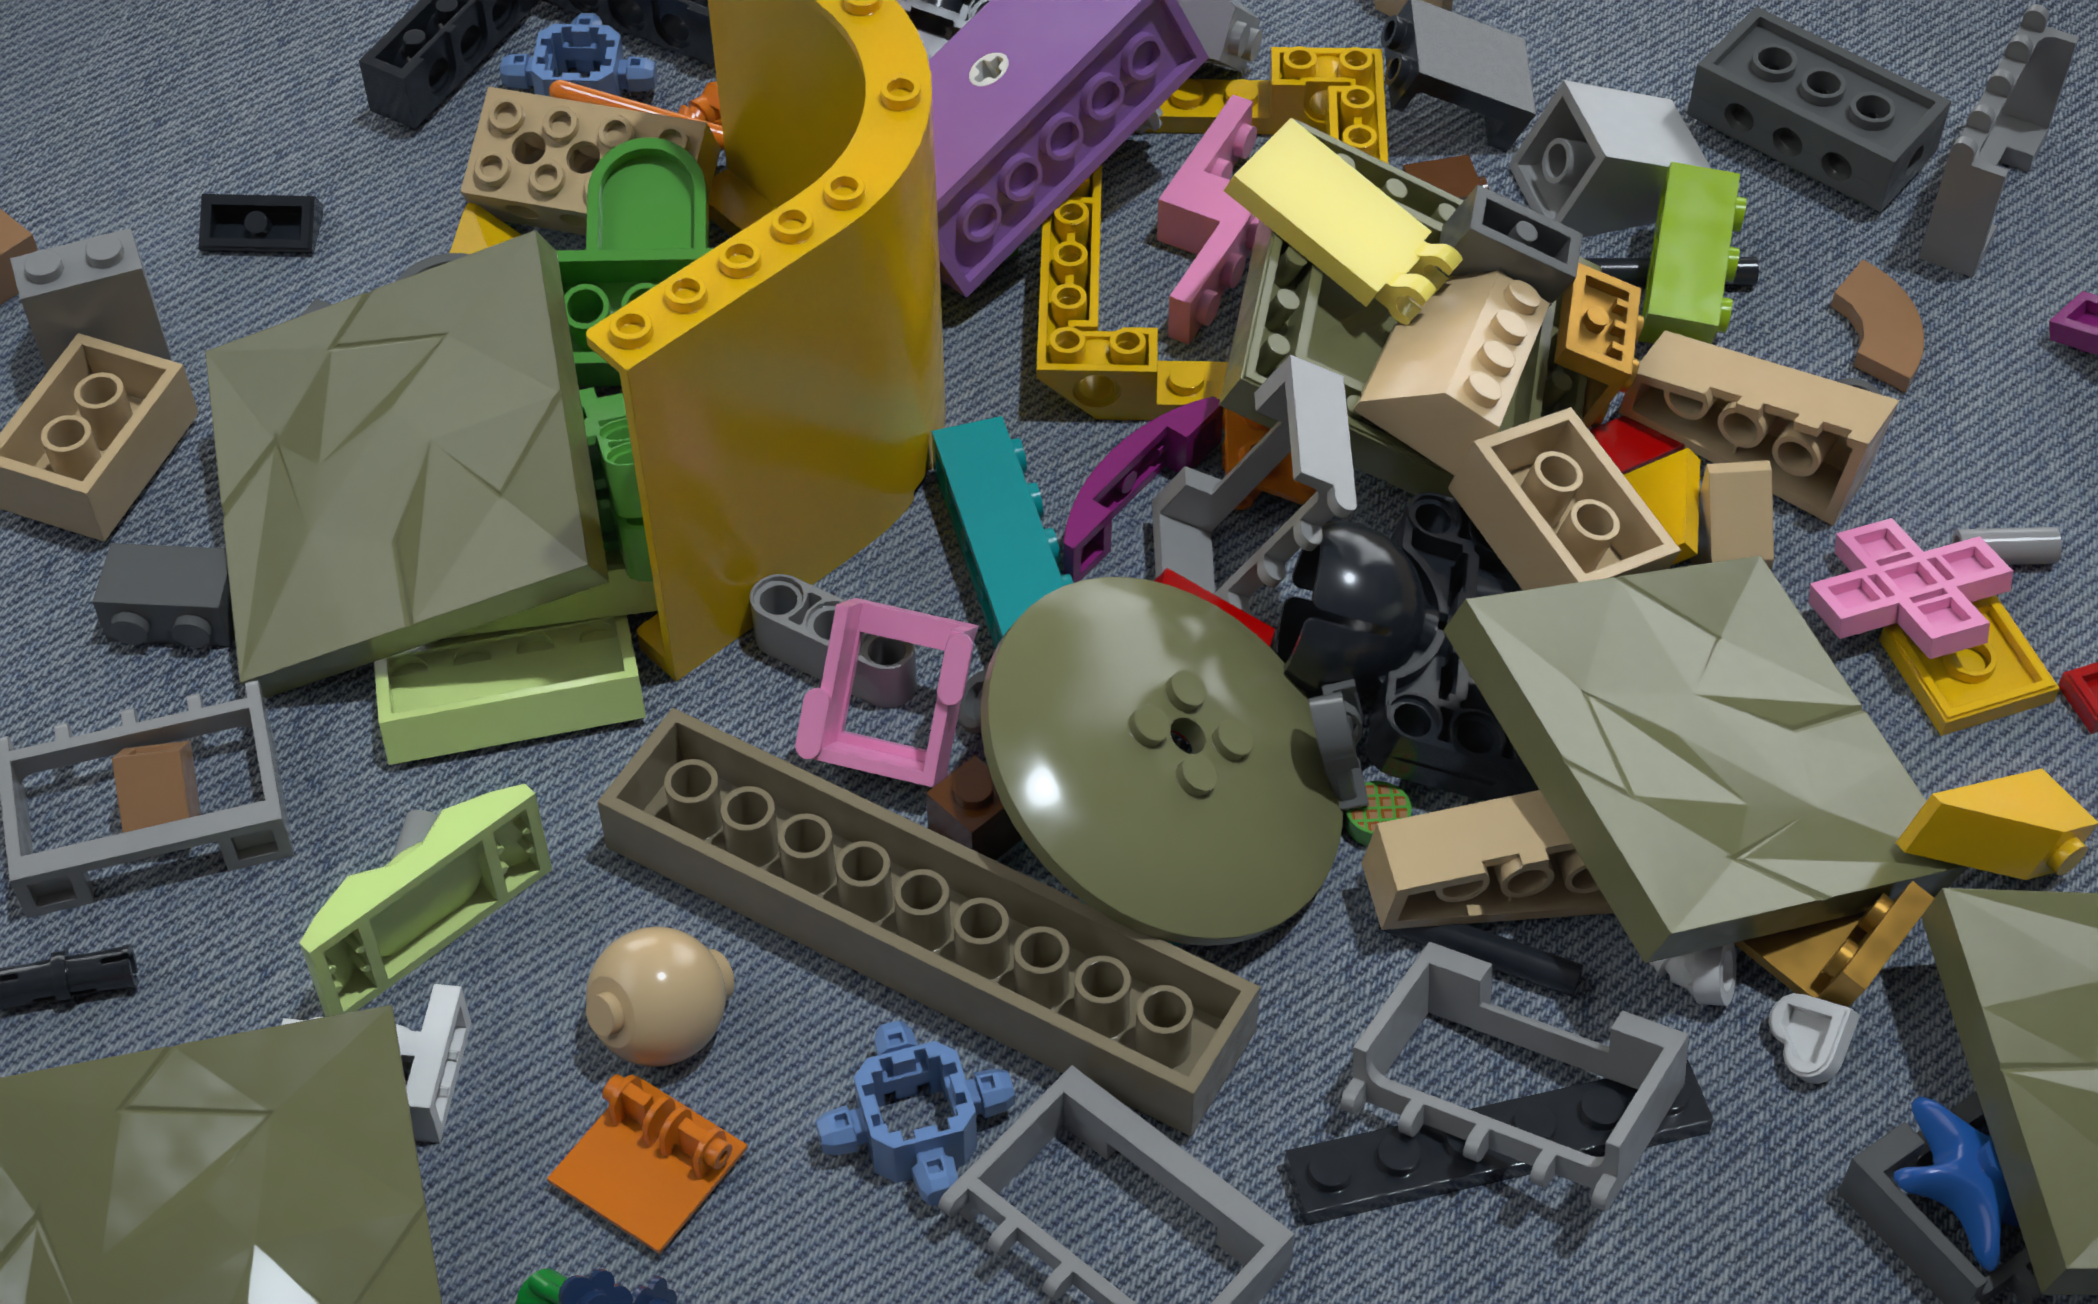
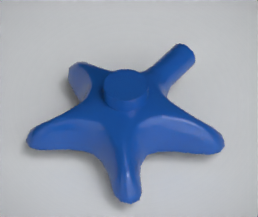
[1893,1096,2020,1271]

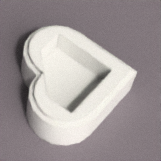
[1768,993,1860,1084]

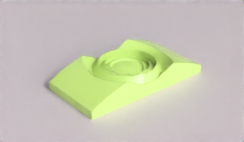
[299,784,552,1017]

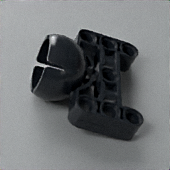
[1274,492,1540,801]

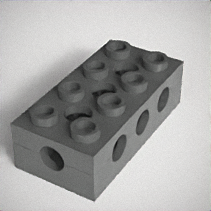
[1687,6,1951,212]

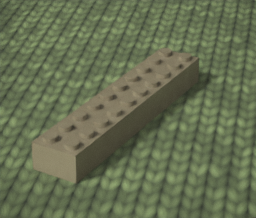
[597,708,1260,1136]

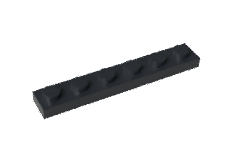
[1284,1060,1714,1226]

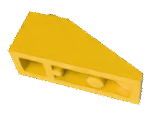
[1896,769,2098,880]

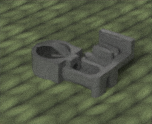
[1309,679,1369,811]

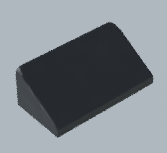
[198,194,324,254]

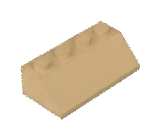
[1354,271,1550,476]

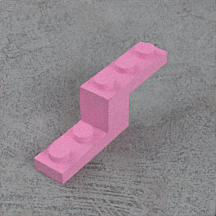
[1157,95,1259,345]

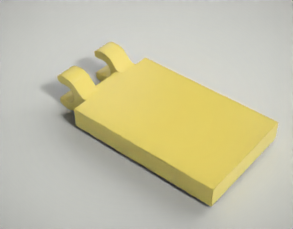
[1223,118,1463,326]

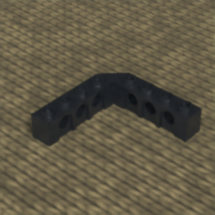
[359,0,715,129]

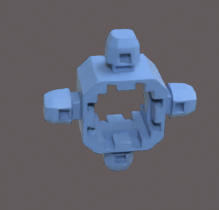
[500,13,657,97]
[816,1020,1015,1206]

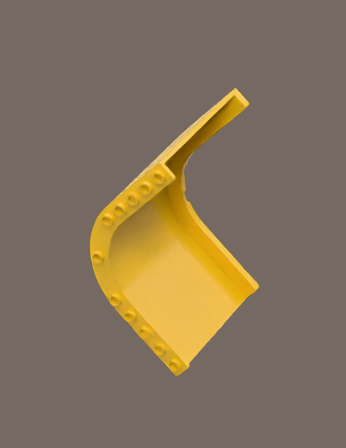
[586,0,946,682]

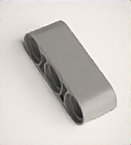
[750,574,917,708]

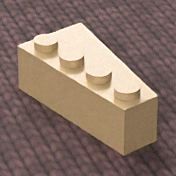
[1618,330,1900,526]
[1362,790,1614,930]

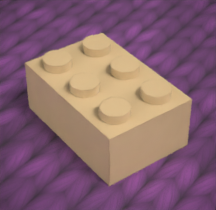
[0,333,199,542]
[1448,407,1681,590]

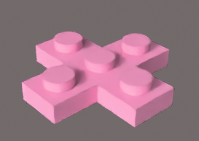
[1809,518,2013,659]

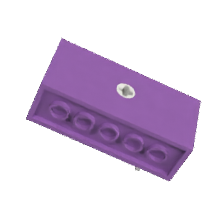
[928,0,1209,298]

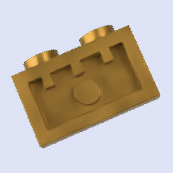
[1554,262,1644,429]
[1734,881,1935,1007]

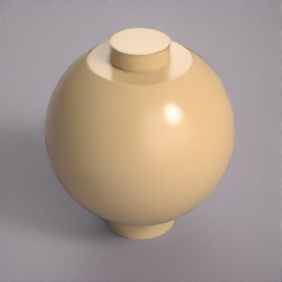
[586,926,734,1067]

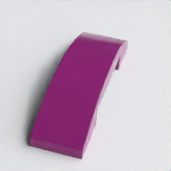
[1064,396,1223,583]

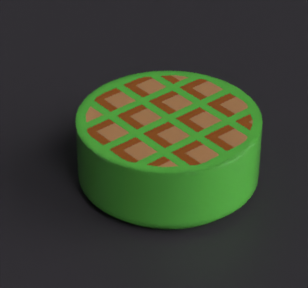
[1344,781,1412,846]

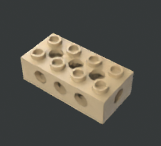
[460,86,721,235]

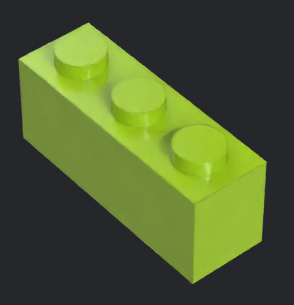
[1638,161,1747,344]

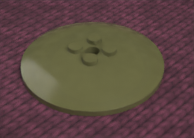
[980,577,1343,946]

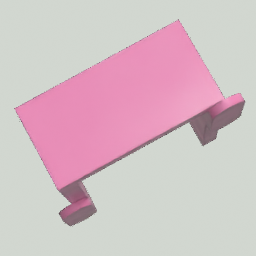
[795,598,979,787]

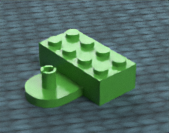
[556,137,714,387]

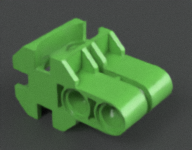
[579,387,653,582]

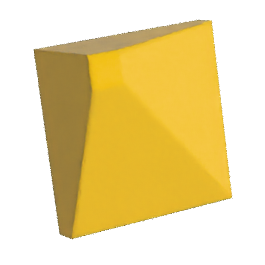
[450,202,521,254]

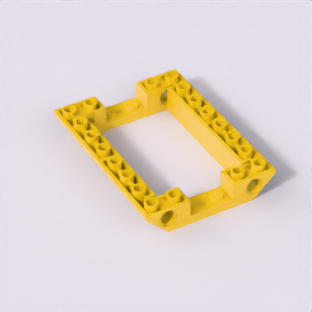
[1036,46,1389,420]

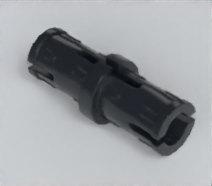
[0,944,138,1012]

